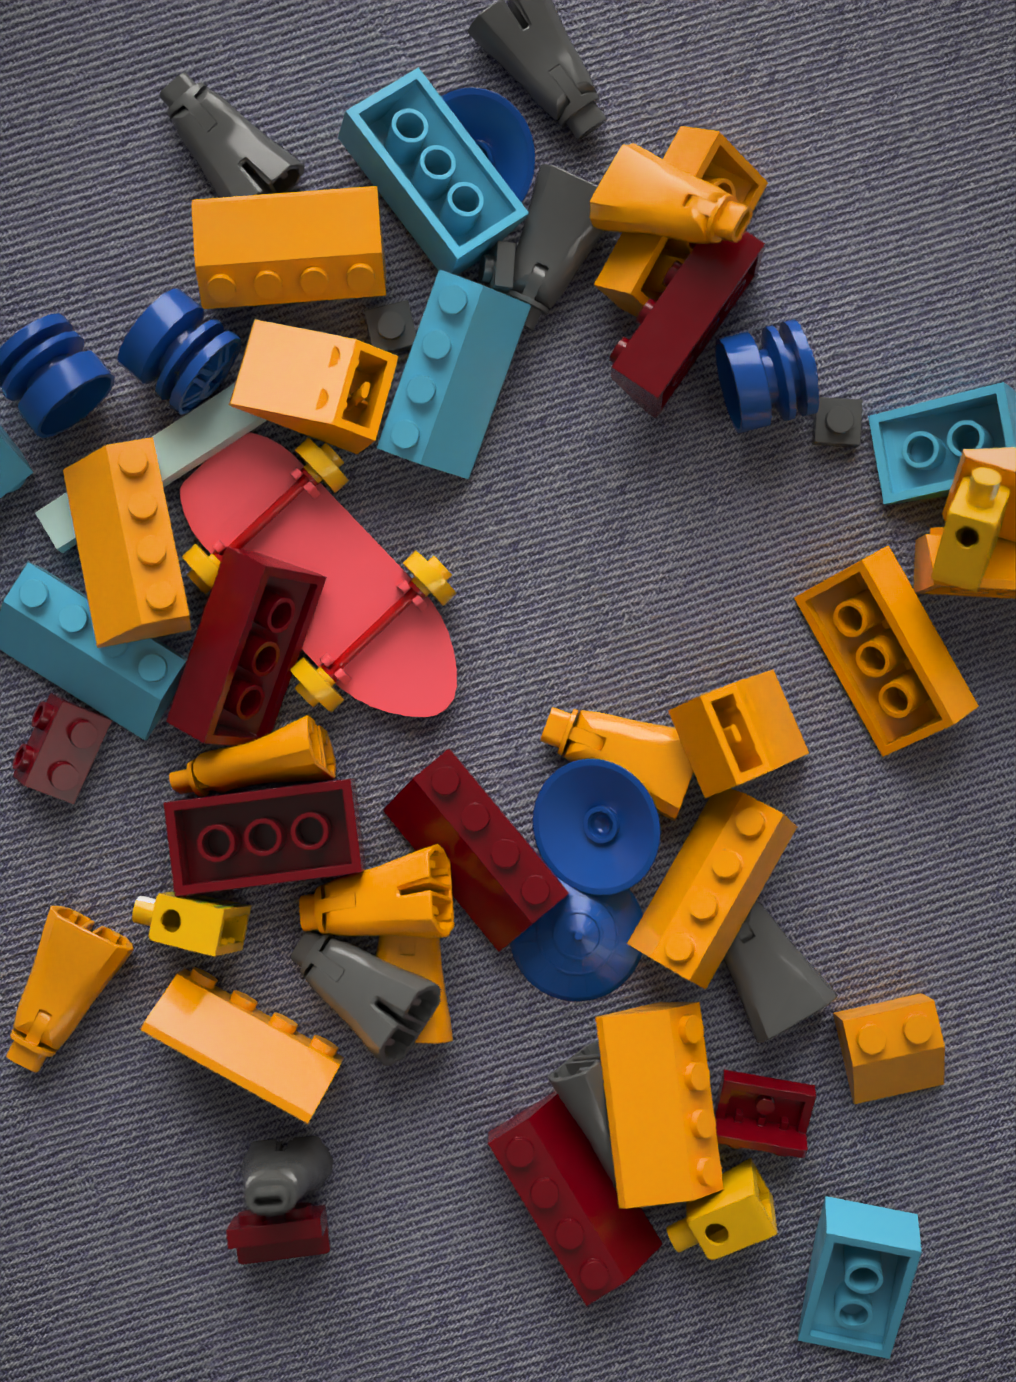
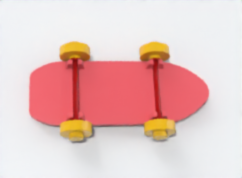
[180,432,457,718]

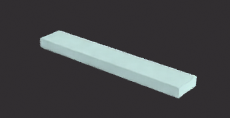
[35,383,267,553]

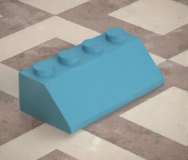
[338,67,529,275]
[377,269,532,479]
[0,562,187,741]

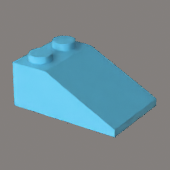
[868,382,1016,505]
[798,1196,922,1359]

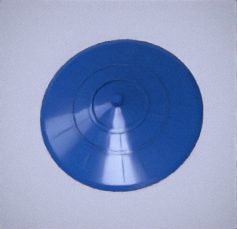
[441,87,535,203]
[533,759,660,896]
[510,878,643,1002]

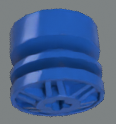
[117,288,242,415]
[0,313,115,438]
[715,319,819,433]

